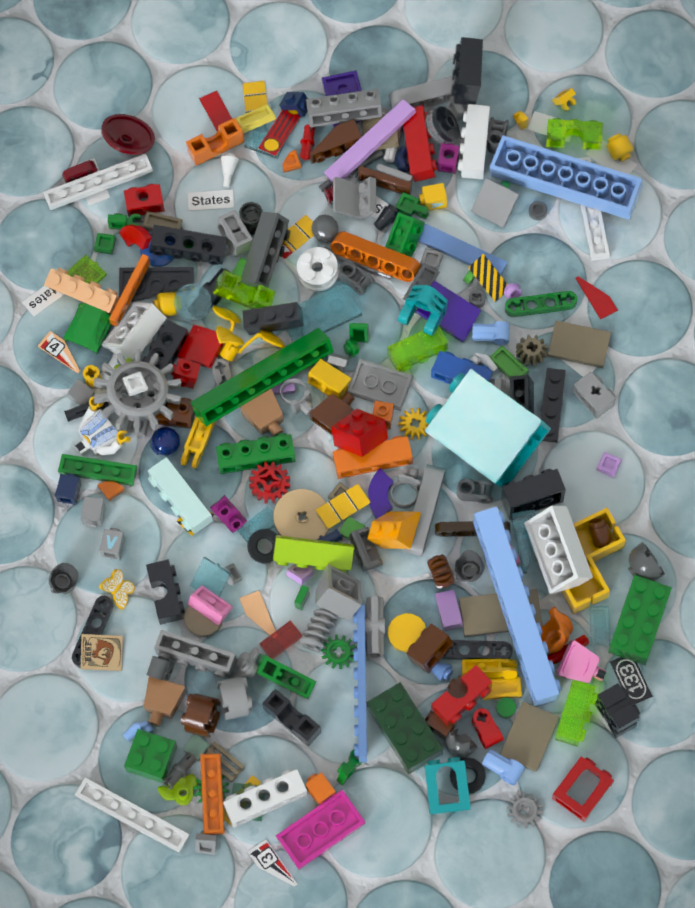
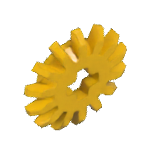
[398,408,429,440]

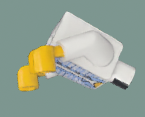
[74,396,131,456]

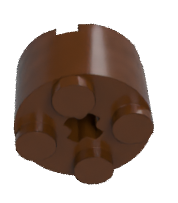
[181,693,221,738]

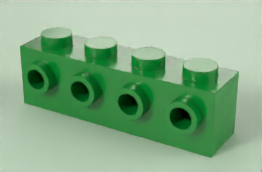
[216,433,296,474]

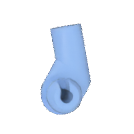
[123,721,154,741]

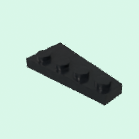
[119,267,194,303]

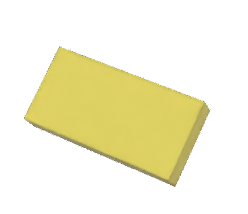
[235,104,276,134]

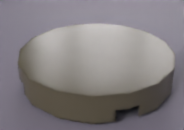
[184,606,223,637]

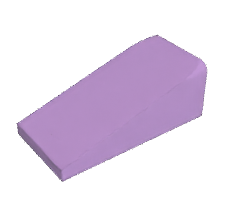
[435,590,463,631]

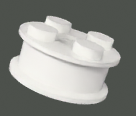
[297,247,339,291]

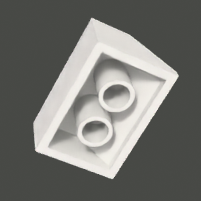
[102,301,167,361]

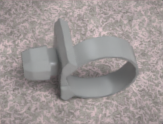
[280,378,313,415]
[391,467,421,509]

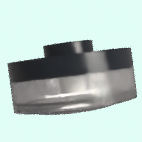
[425,106,460,145]

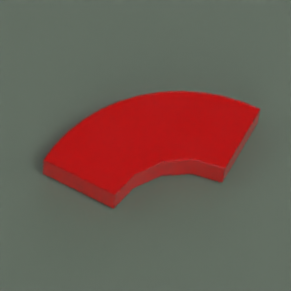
[119,224,152,250]

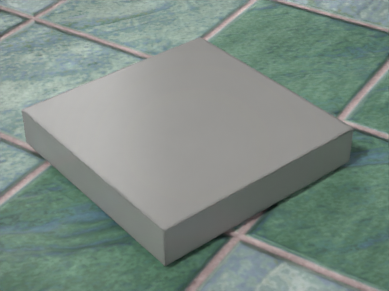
[471,178,520,228]

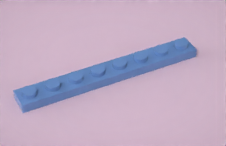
[353,605,367,763]

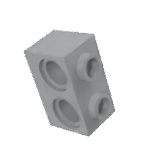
[217,210,253,257]

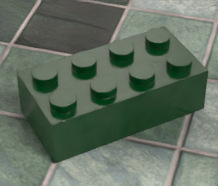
[366,682,443,775]

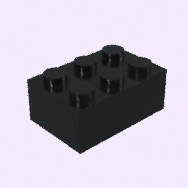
[451,37,483,105]
[501,469,566,520]

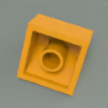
[367,511,421,549]

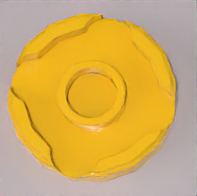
[388,613,426,653]

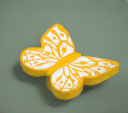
[99,569,135,610]

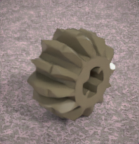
[516,334,548,367]

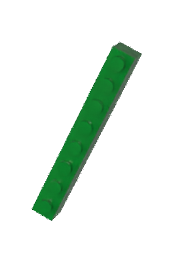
[190,328,334,427]

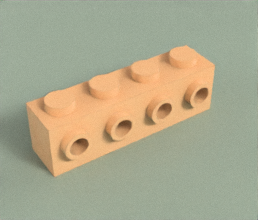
[44,267,120,314]

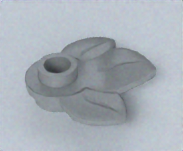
[233,647,259,678]

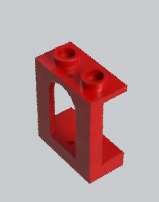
[552,756,614,823]

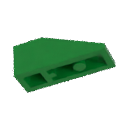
[255,653,317,699]

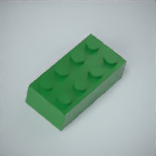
[608,575,672,666]

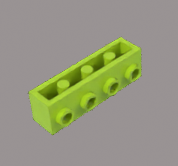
[273,535,354,573]

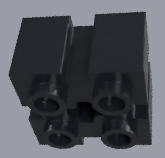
[595,683,640,738]

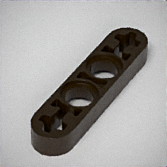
[435,521,511,537]

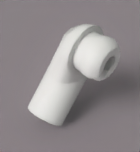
[470,353,498,371]

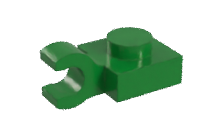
[395,192,429,220]
[107,213,141,230]
[336,749,363,785]

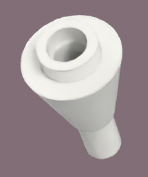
[221,153,239,188]

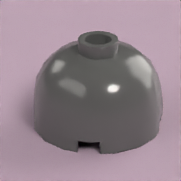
[628,542,665,581]

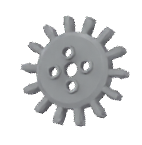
[94,349,181,433]

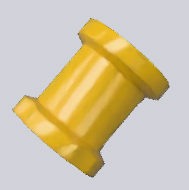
[83,365,102,388]

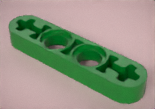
[505,291,577,317]

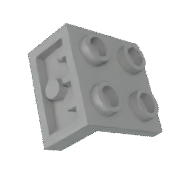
[333,177,376,220]

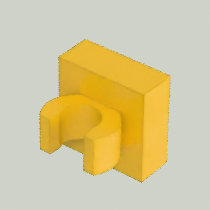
[552,88,576,111]

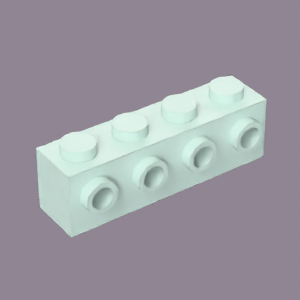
[148,457,213,534]

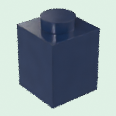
[55,473,81,505]

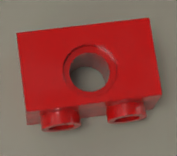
[123,184,165,217]

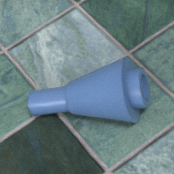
[431,662,453,682]

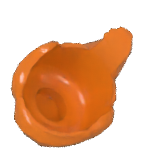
[541,607,573,653]

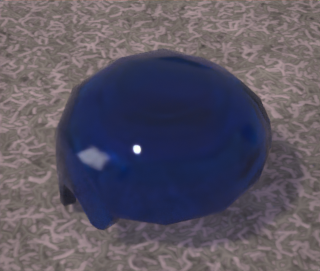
[150,427,180,456]

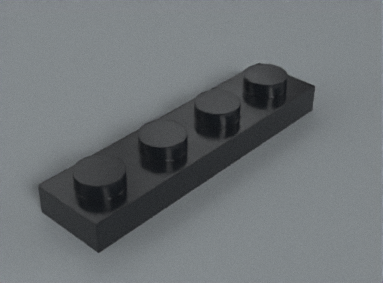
[541,368,566,443]

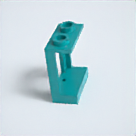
[424,757,471,814]

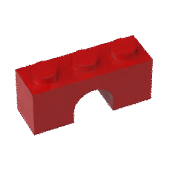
[431,665,492,726]

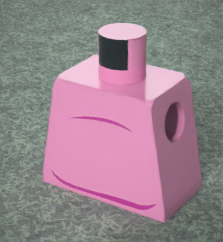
[555,640,606,684]

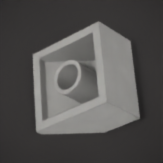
[315,564,362,621]

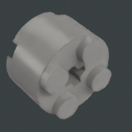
[217,676,252,720]

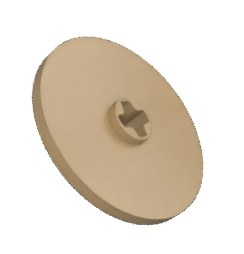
[273,489,328,540]

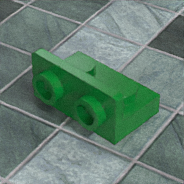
[385,212,425,257]

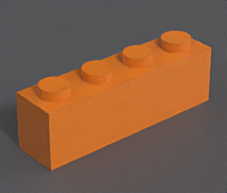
[332,436,413,479]

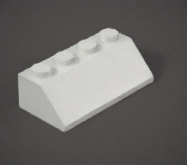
[524,505,593,594]

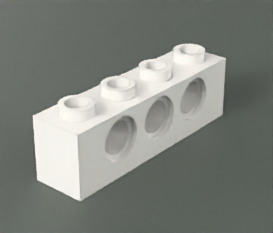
[223,769,307,828]

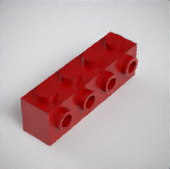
[403,105,438,182]

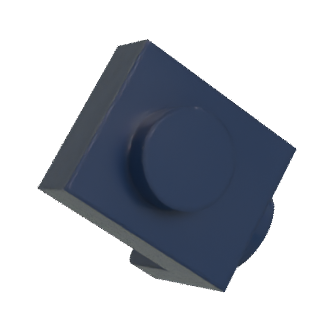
[279,92,308,117]

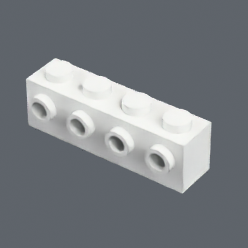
[458,104,490,179]

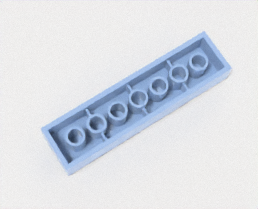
[490,136,643,220]

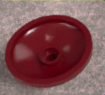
[101,114,155,155]

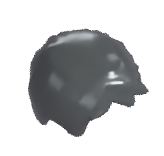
[311,214,339,243]
[455,550,485,582]
[49,563,78,594]
[445,729,478,759]

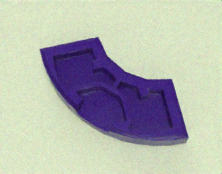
[368,468,393,519]

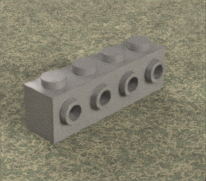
[306,89,382,128]
[154,630,237,679]

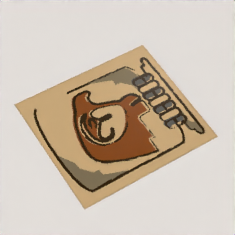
[81,634,123,671]

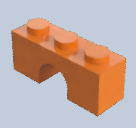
[186,118,244,166]

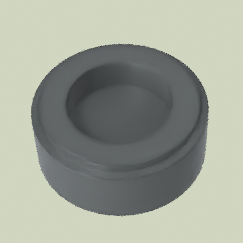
[529,201,547,220]

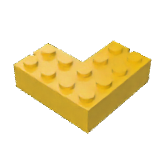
[561,508,626,615]

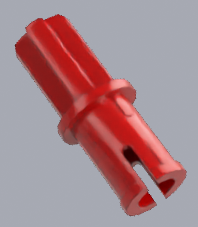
[300,124,316,160]

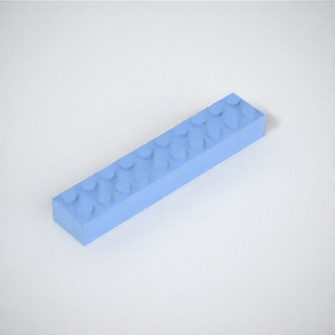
[473,507,561,707]

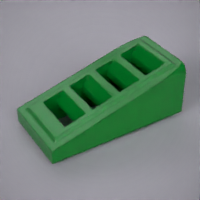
[349,323,369,343]

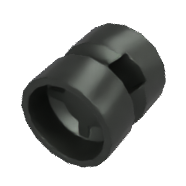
[239,202,263,235]

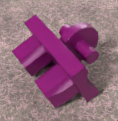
[210,495,247,533]

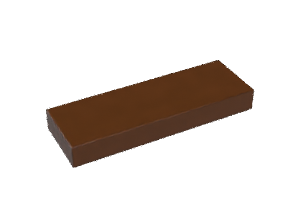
[358,166,412,195]

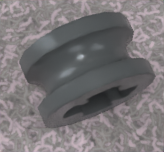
[469,289,486,308]

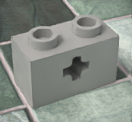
[572,371,616,419]

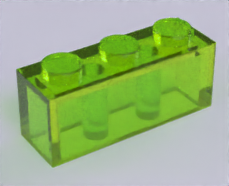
[387,327,448,372]
[555,679,598,747]

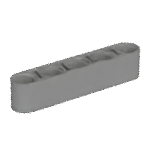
[388,76,454,109]
[403,464,446,556]

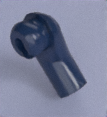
[394,146,410,173]

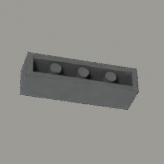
[240,212,289,290]

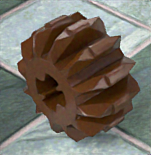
[427,554,455,589]

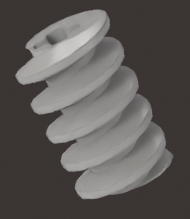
[300,609,338,653]

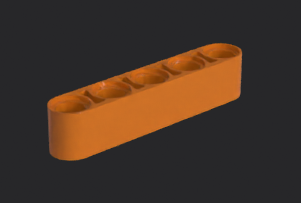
[330,231,421,282]

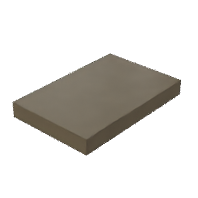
[548,321,611,368]
[500,701,559,772]

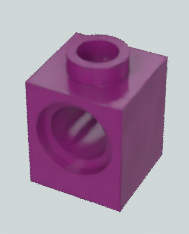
[438,143,459,174]

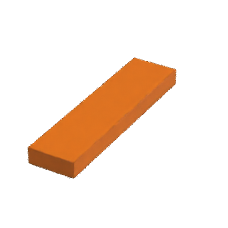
[109,254,150,327]
[200,753,224,835]

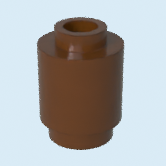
[589,518,612,548]

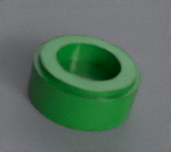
[496,697,516,718]

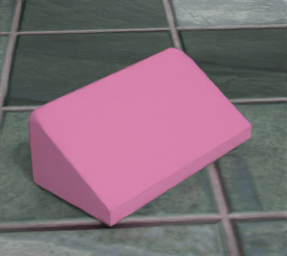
[188,585,233,625]

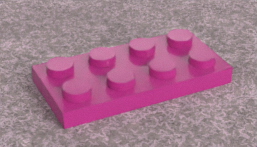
[276,790,366,870]

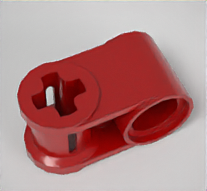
[472,708,504,749]

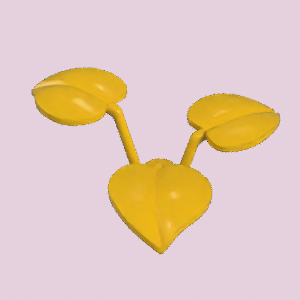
[212,306,286,362]

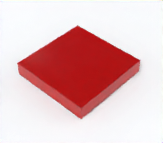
[177,324,224,369]

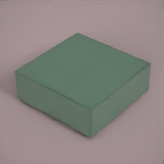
[182,734,211,762]

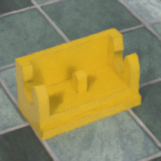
[307,359,352,399]

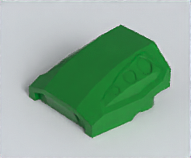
[63,303,111,354]

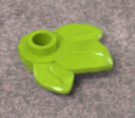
[157,770,197,805]

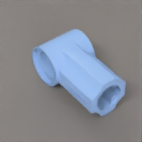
[472,321,510,345]
[482,749,525,786]

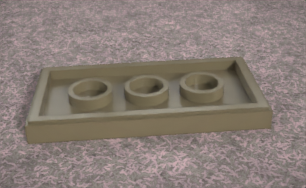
[459,589,543,637]

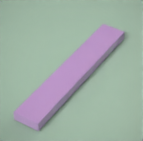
[324,99,416,182]

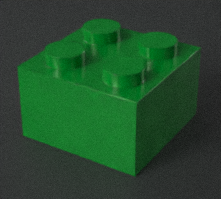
[124,729,178,783]

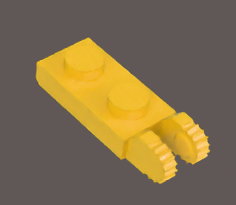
[181,417,216,469]
[462,659,518,679]

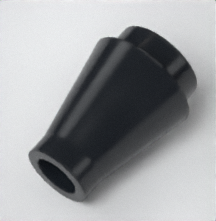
[373,204,400,231]

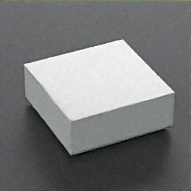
[123,371,148,396]

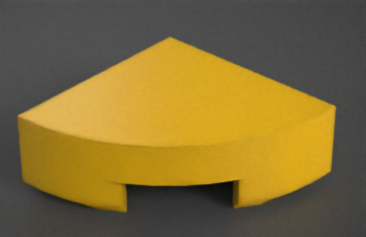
[513,111,528,130]

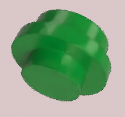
[344,339,359,358]

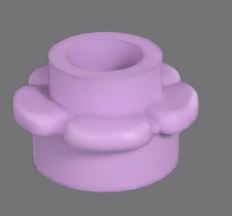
[504,283,522,299]

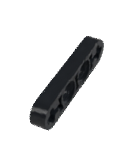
[72,595,113,668]
[441,640,513,660]

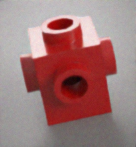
[170,358,201,389]

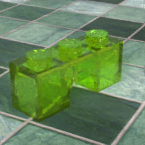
[546,118,603,150]
[213,270,276,309]

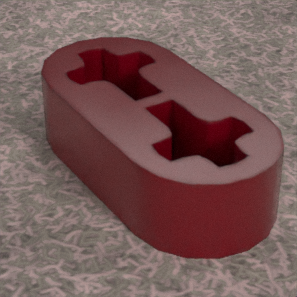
[62,160,97,183]

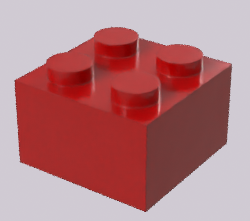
[331,409,388,457]

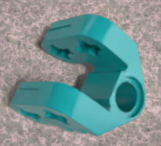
[398,285,448,336]

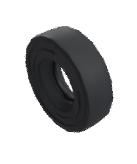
[247,529,278,564]
[450,757,486,794]

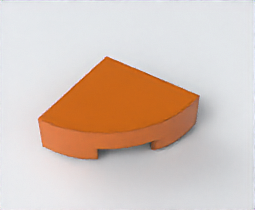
[283,150,301,173]
[97,481,124,501]

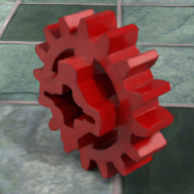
[249,462,291,504]

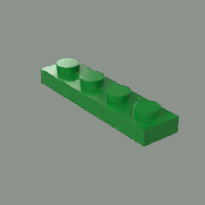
[58,454,137,486]

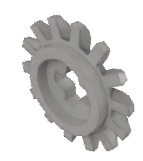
[507,792,543,828]

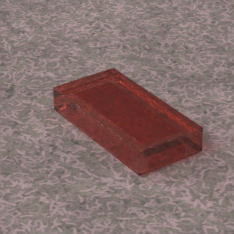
[259,620,303,659]

